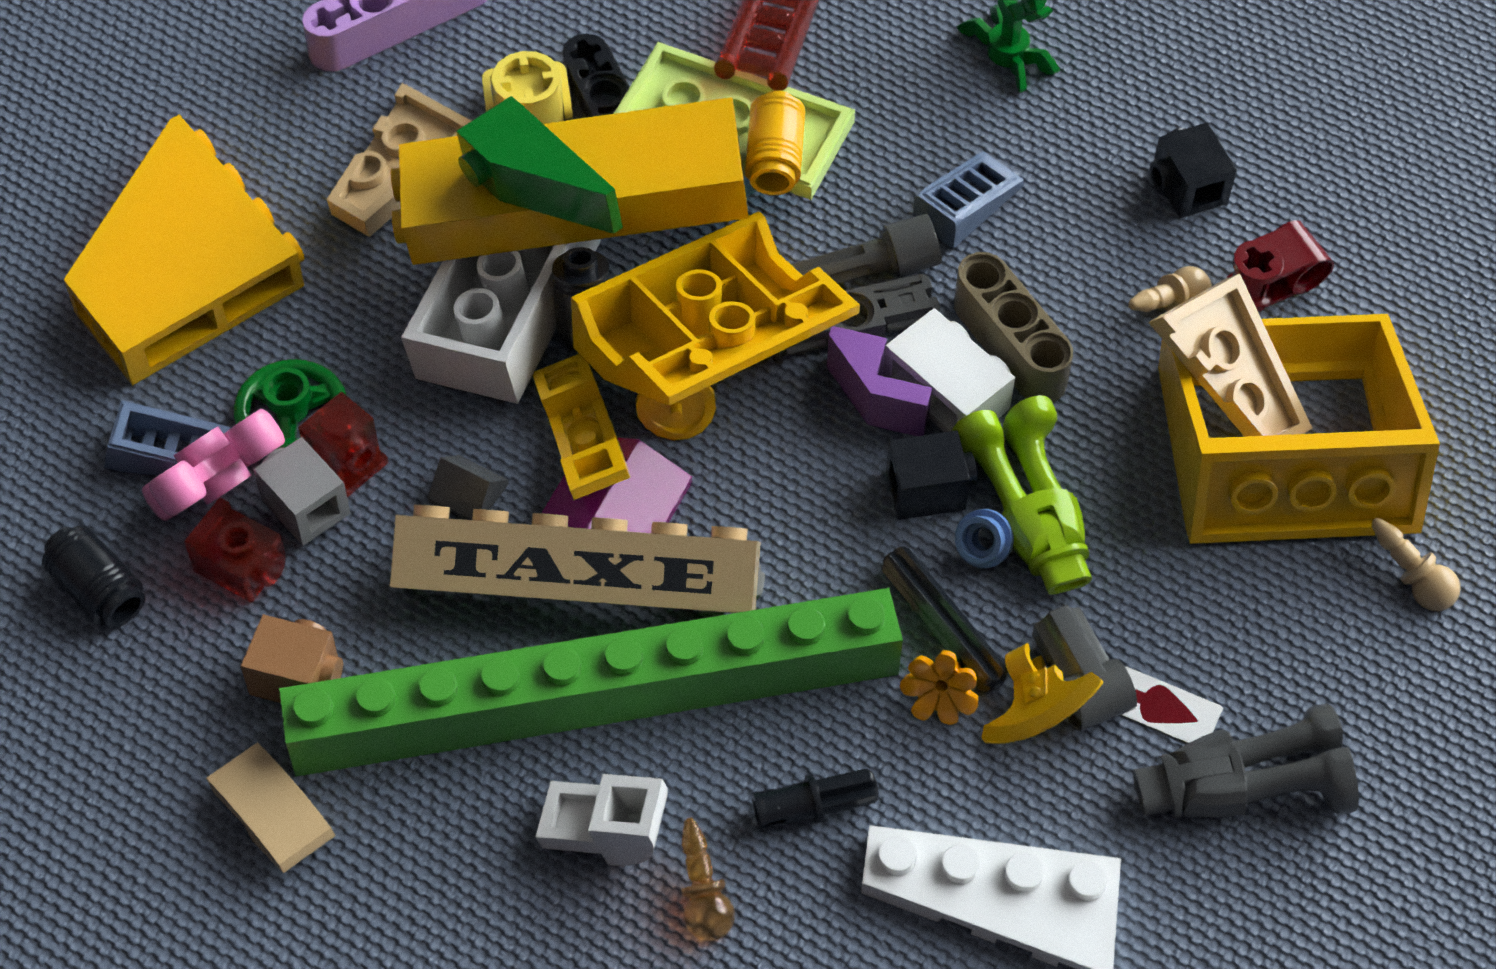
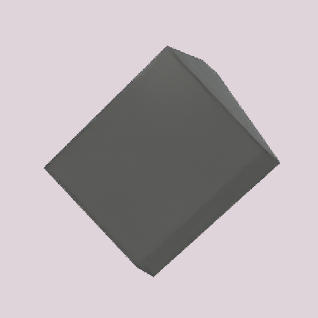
[427,455,509,520]

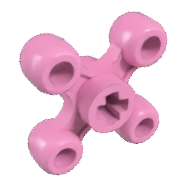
[142,409,285,521]

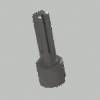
[791,214,942,284]

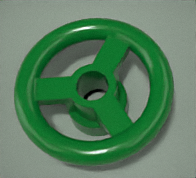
[233,359,348,450]

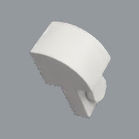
[535,774,668,866]

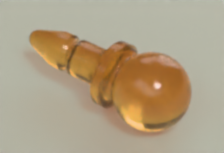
[681,818,735,941]

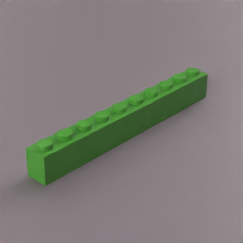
[279,588,903,777]

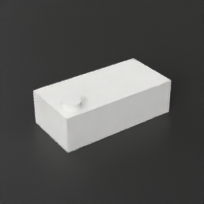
[401,239,602,404]

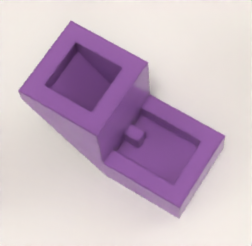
[827,326,932,436]

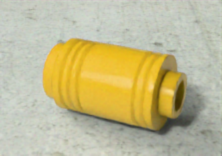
[745,91,805,195]

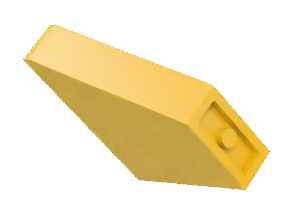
[64,114,305,386]

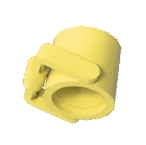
[482,51,573,124]

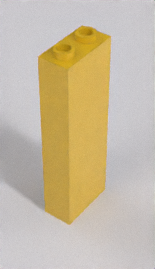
[391,97,749,265]

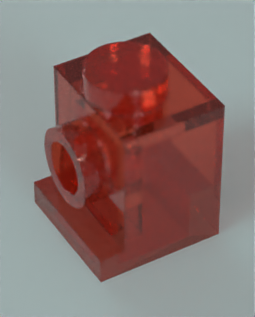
[298,392,389,497]
[184,497,286,603]

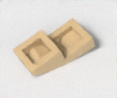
[206,742,335,873]

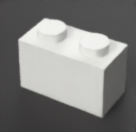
[882,308,1015,432]

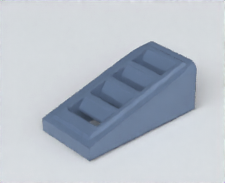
[912,151,1024,249]
[104,400,232,475]

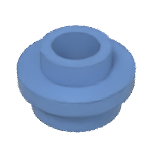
[955,509,1014,568]

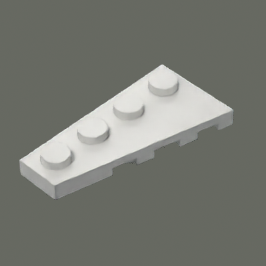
[861,825,1121,969]

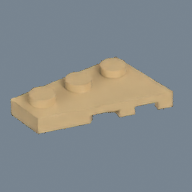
[326,83,471,237]
[1148,274,1312,437]

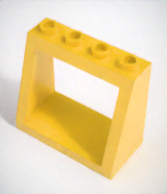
[1158,314,1440,544]

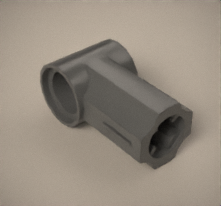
[1032,605,1137,731]

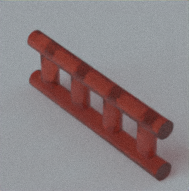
[714,0,819,91]

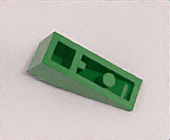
[456,96,623,234]

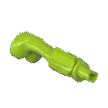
[952,396,1092,595]

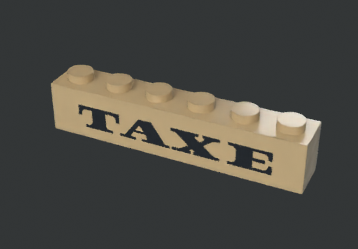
[390,505,761,613]

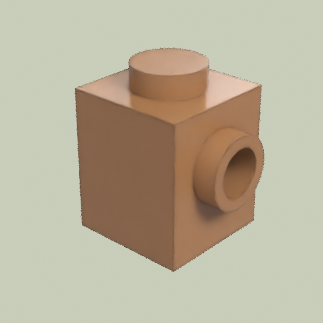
[241,614,343,703]

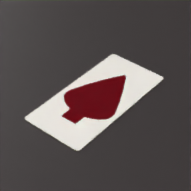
[1122,667,1223,743]

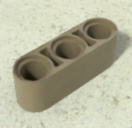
[954,252,1073,402]

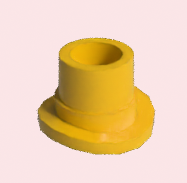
[635,386,716,440]

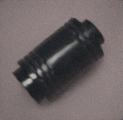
[552,247,610,351]
[42,525,146,629]

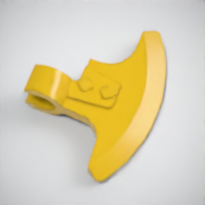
[981,643,1103,744]

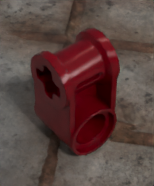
[1227,220,1334,312]

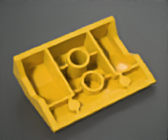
[571,211,860,406]

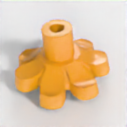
[900,650,979,725]

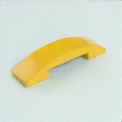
[533,354,631,500]

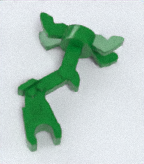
[957,0,1060,93]

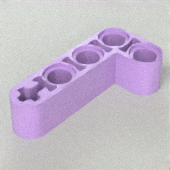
[302,0,487,71]

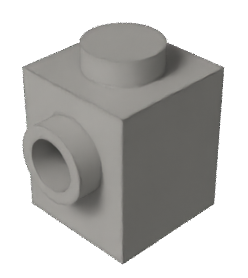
[253,437,351,546]

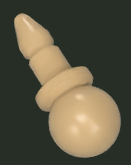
[1128,266,1212,312]
[1371,518,1460,611]

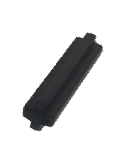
[882,546,1008,693]

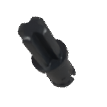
[752,769,878,832]

